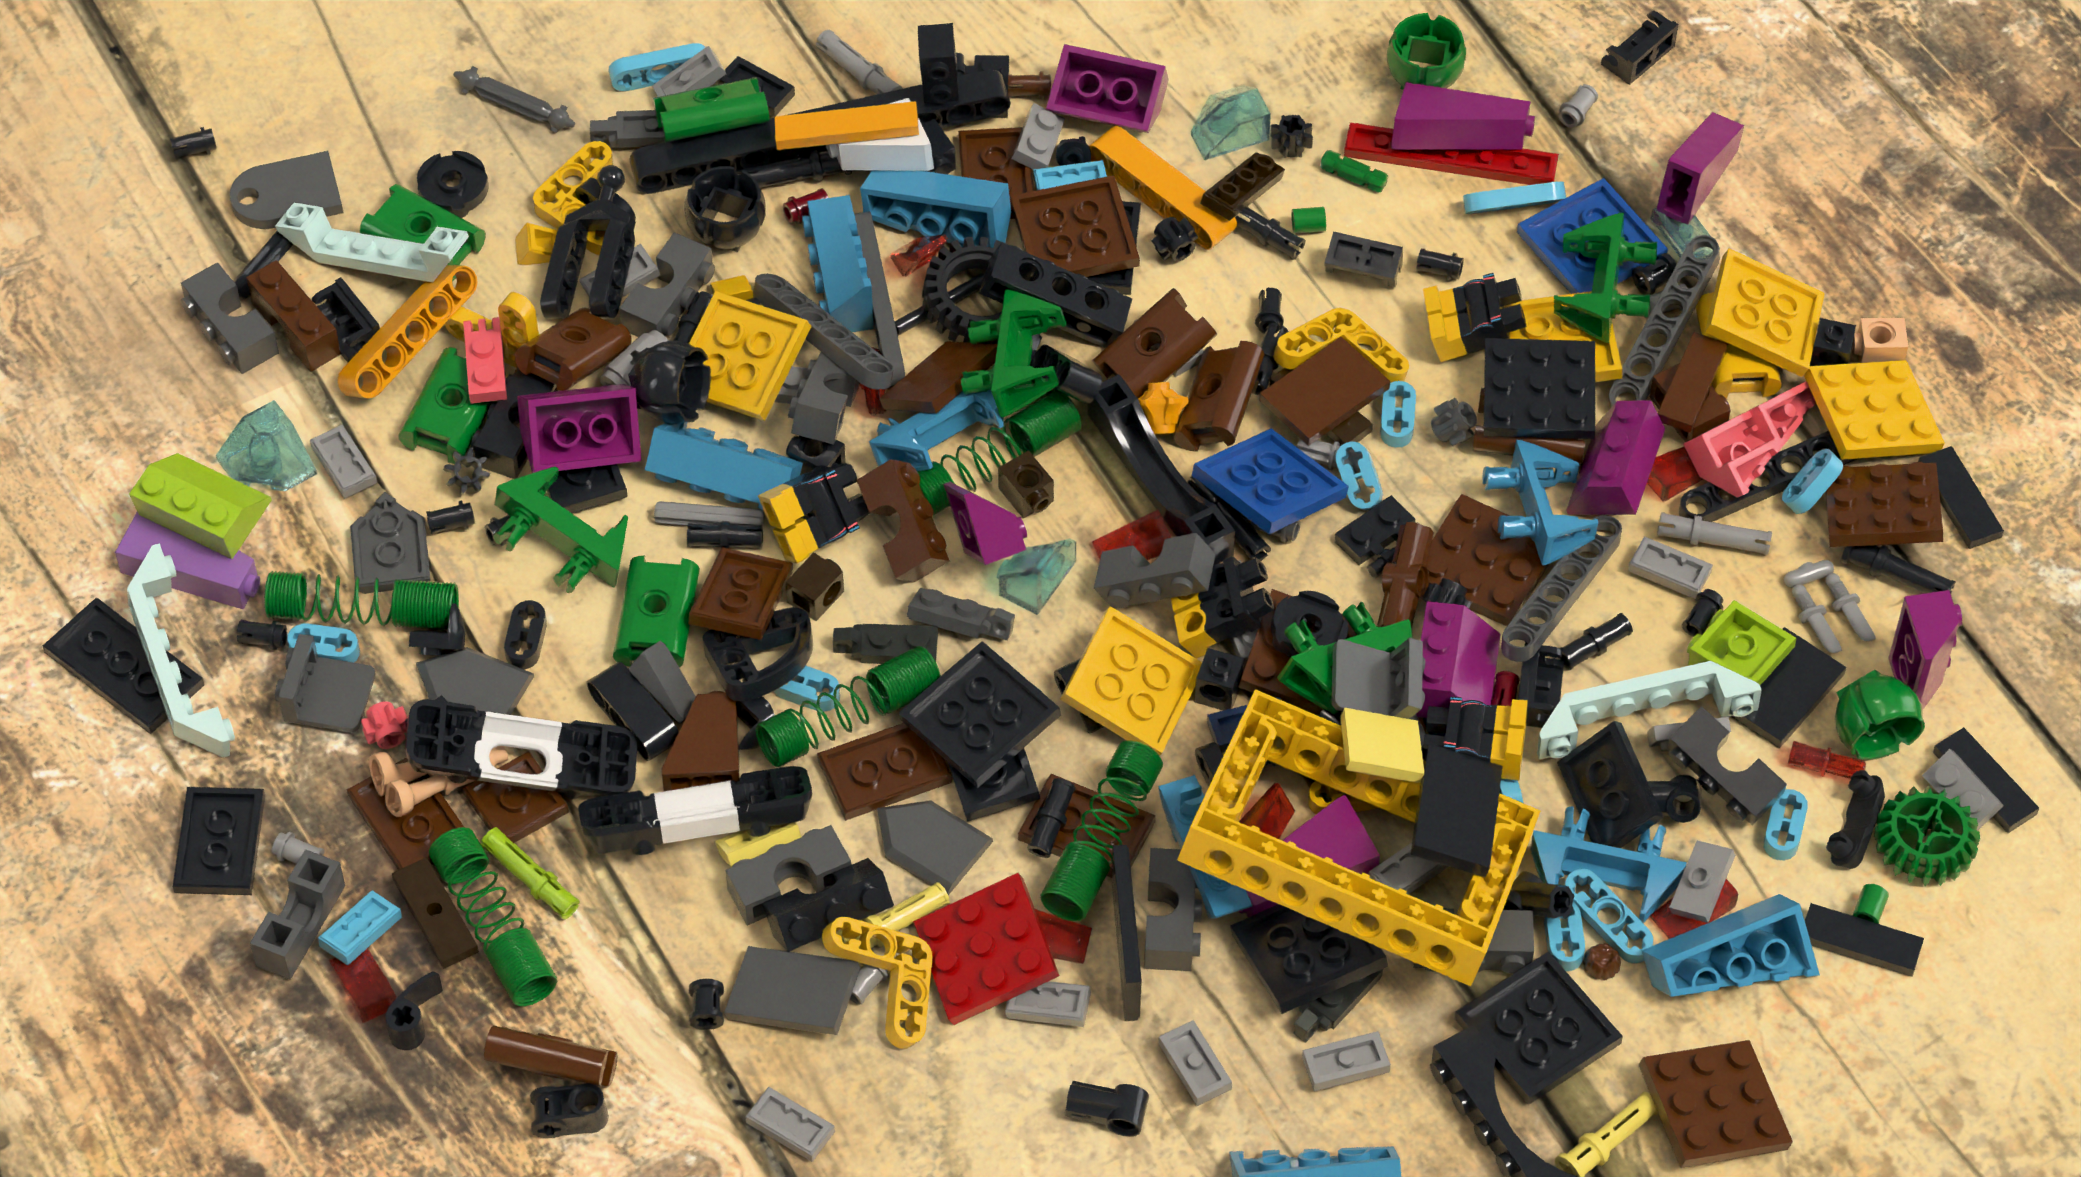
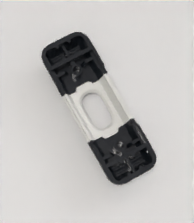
[405,699,637,799]
[578,766,813,855]

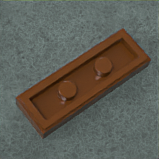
[1658,332,1728,433]

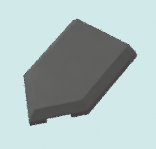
[350,492,431,594]
[416,647,534,715]
[877,800,993,895]

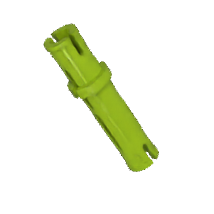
[480,827,580,920]

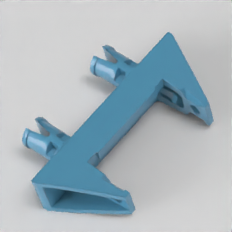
[869,390,1004,471]
[1482,440,1599,565]
[1159,775,1252,919]
[1530,806,1687,924]

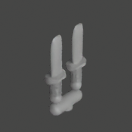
[1784,560,1876,653]

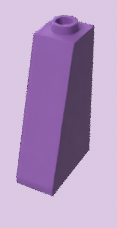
[115,512,260,609]

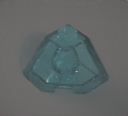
[1191,85,1271,160]
[216,400,317,491]
[997,538,1076,615]

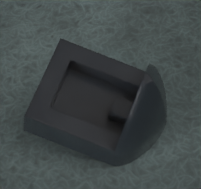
[409,603,465,655]
[736,696,775,750]

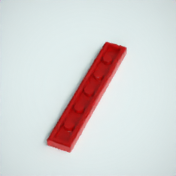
[1344,122,1559,185]

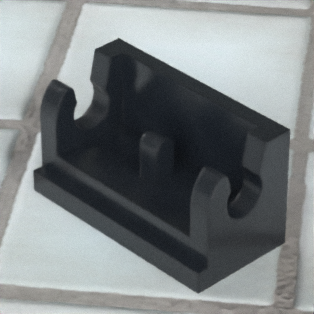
[1601,11,1679,85]
[1324,231,1403,287]
[312,277,380,362]
[1518,642,1564,728]

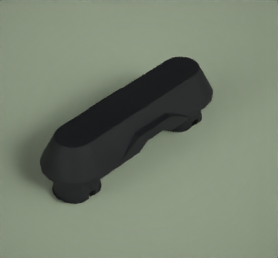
[1826,770,1885,869]

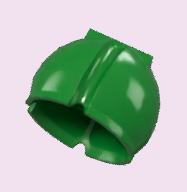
[1387,13,1466,90]
[1835,670,1925,760]

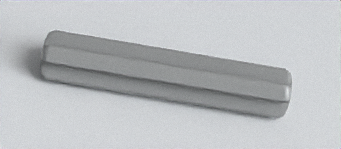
[654,501,764,526]

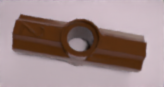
[1377,522,1434,629]

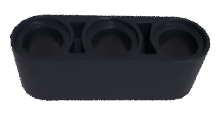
[1030,344,1102,404]
[587,661,679,761]

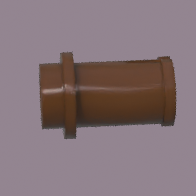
[1008,71,1051,99]

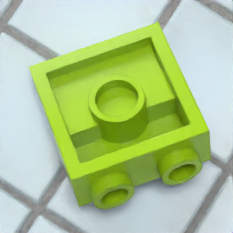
[1687,600,1796,685]

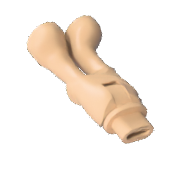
[369,746,508,817]

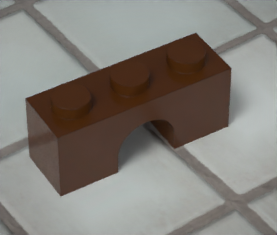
[246,260,341,372]
[857,459,950,582]

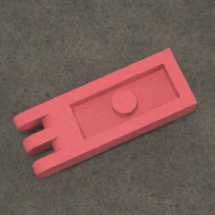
[463,317,507,404]

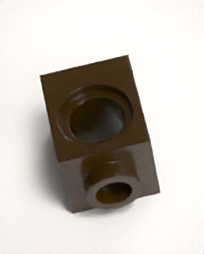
[998,451,1054,519]
[786,552,844,621]

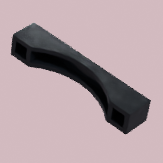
[1087,374,1235,565]
[1430,1025,1578,1177]

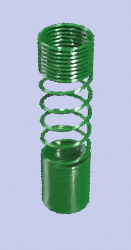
[917,390,1082,516]
[264,571,459,630]
[756,646,941,768]
[1040,740,1163,922]
[429,827,558,1006]

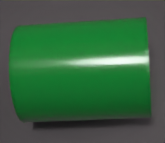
[1291,206,1326,234]
[1852,884,1889,924]

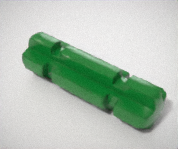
[1320,150,1388,192]

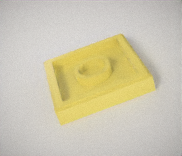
[1340,708,1424,783]

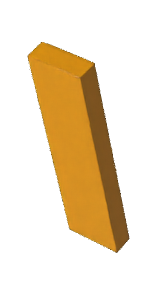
[775,101,919,150]

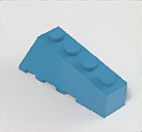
[860,170,1011,248]
[802,195,874,332]
[645,422,803,511]
[1642,894,1820,997]
[1229,1146,1401,1177]

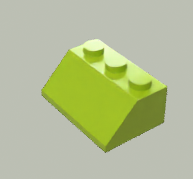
[129,453,272,559]

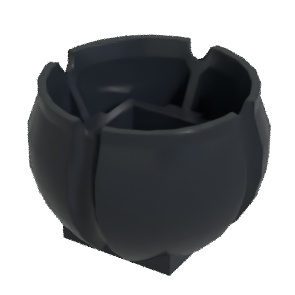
[684,166,766,252]
[628,340,711,424]

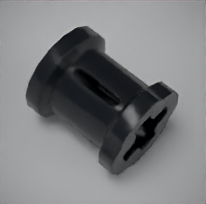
[1632,253,1677,295]
[689,979,724,1030]

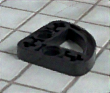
[702,607,813,701]

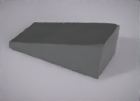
[628,641,696,724]

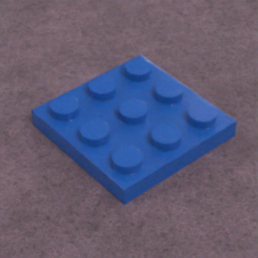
[1517,178,1668,294]
[1192,428,1349,534]

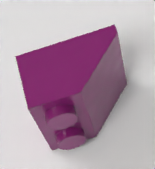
[943,482,1027,565]

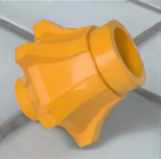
[1138,382,1189,435]

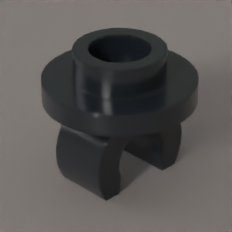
[1056,136,1091,166]

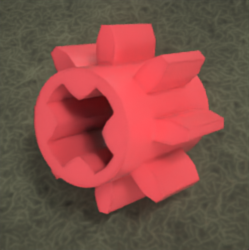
[361,702,408,749]

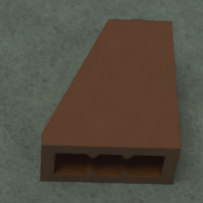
[662,691,740,791]

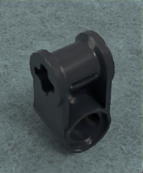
[530,1083,609,1138]

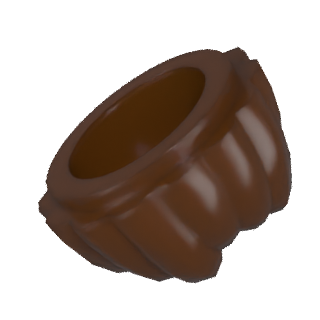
[1583,943,1621,980]

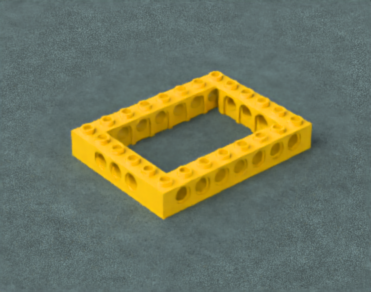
[1177,689,1541,986]

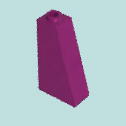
[1392,82,1535,149]
[1656,112,1744,225]
[1239,795,1380,917]

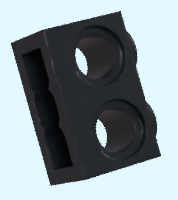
[918,23,959,103]

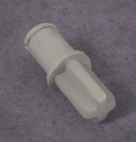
[1297,439,1363,473]

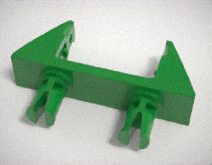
[1554,213,1657,343]
[961,290,1066,417]
[493,466,628,593]
[1277,602,1412,715]

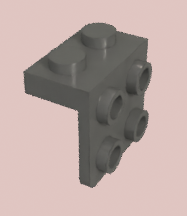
[275,634,376,732]
[1332,637,1425,719]

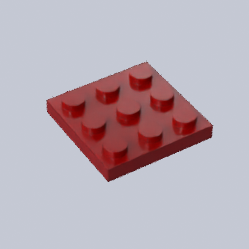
[913,872,1060,1025]

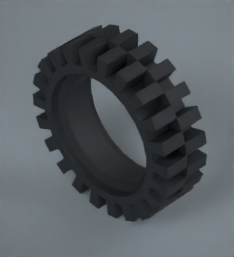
[922,237,1002,344]

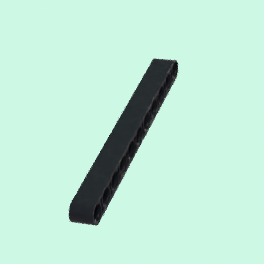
[629,70,1011,194]

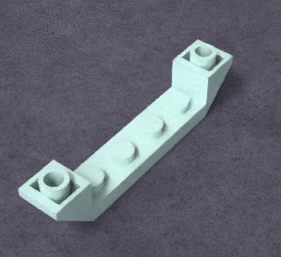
[275,203,469,283]
[127,543,235,757]
[1537,661,1761,760]

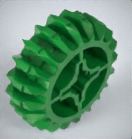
[1874,785,1980,886]

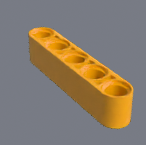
[1089,126,1237,250]
[338,265,478,398]

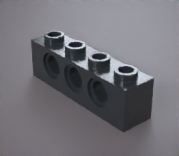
[979,242,1132,348]

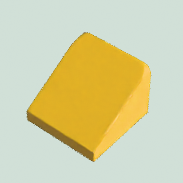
[515,222,558,265]
[710,275,753,300]

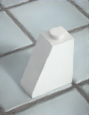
[826,98,934,171]

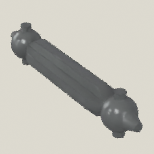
[453,66,575,133]

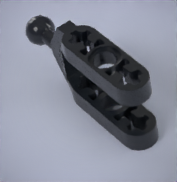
[540,165,636,319]

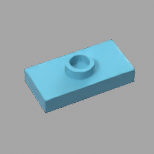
[1033,160,1107,190]
[318,890,402,965]

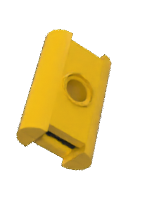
[1695,292,1782,399]

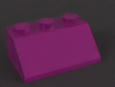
[1046,44,1169,133]
[517,384,642,473]
[1566,400,1665,515]
[1888,590,1962,710]
[1416,601,1501,718]

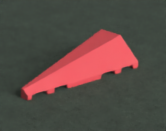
[1683,381,1816,498]

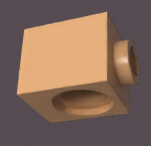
[1851,318,1908,363]

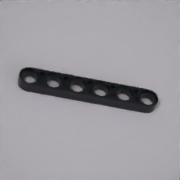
[1679,431,1859,522]

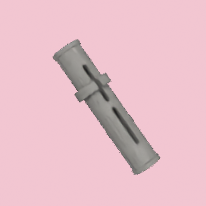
[816,29,903,94]
[1657,512,1772,555]

